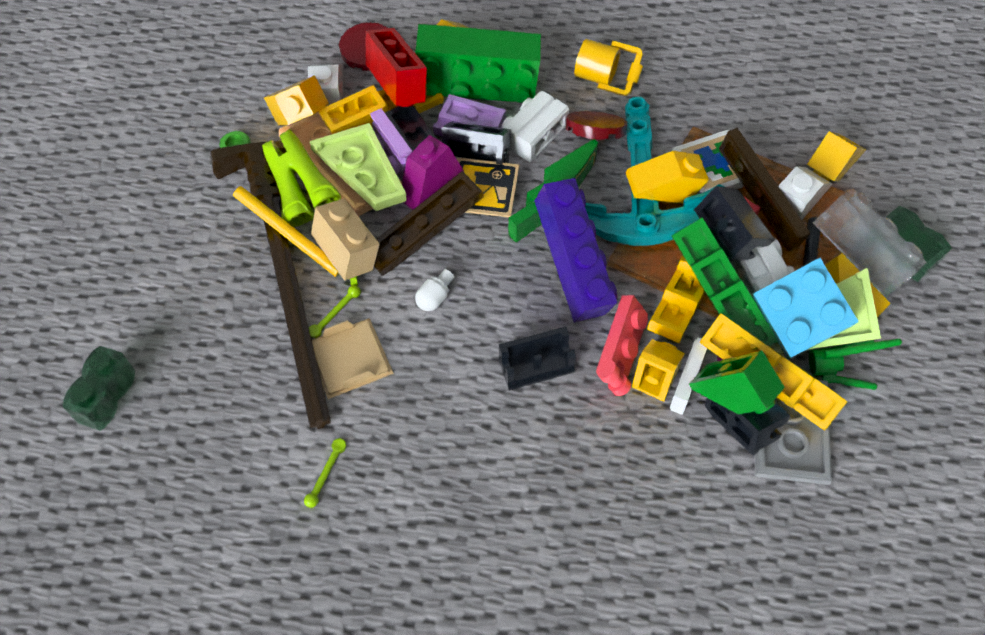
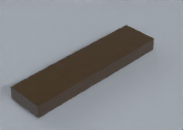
[719,127,810,252]
[374,171,484,276]

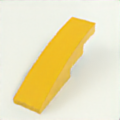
[318,85,444,134]
[647,255,705,343]
[700,313,848,431]

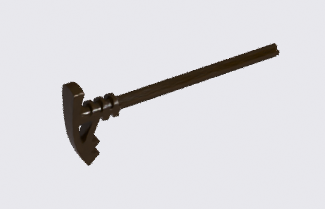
[210,141,331,429]

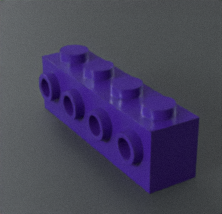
[534,178,617,323]

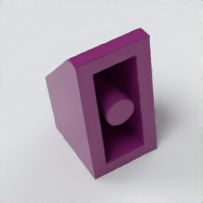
[402,135,464,210]

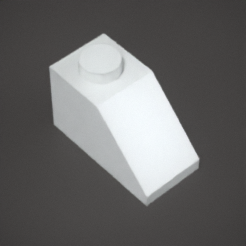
[308,64,344,108]
[778,166,832,220]

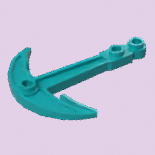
[585,97,725,246]

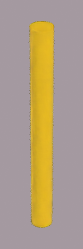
[233,186,339,277]

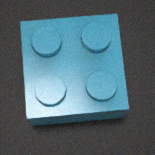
[752,258,859,360]

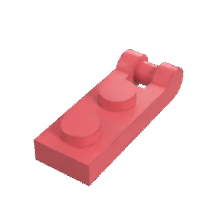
[596,295,648,396]

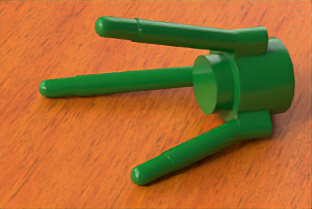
[808,338,902,390]

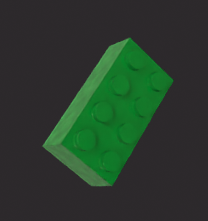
[415,24,541,103]

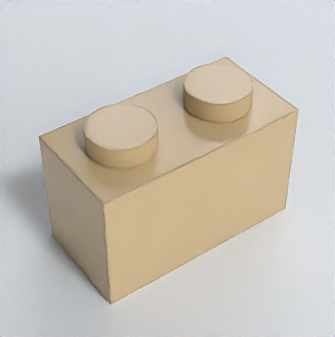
[311,198,379,281]

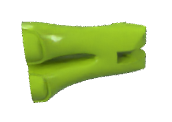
[262,129,342,227]

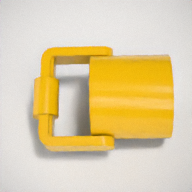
[574,39,643,96]

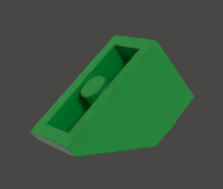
[689,350,785,414]

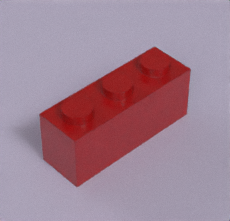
[366,28,427,107]

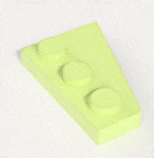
[310,123,406,211]
[770,268,881,354]

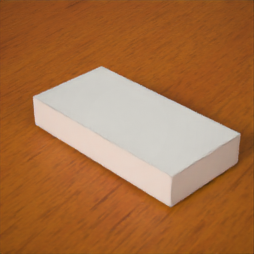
[670,337,707,415]

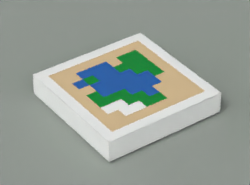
[672,129,744,195]

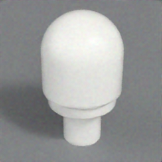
[415,269,455,311]

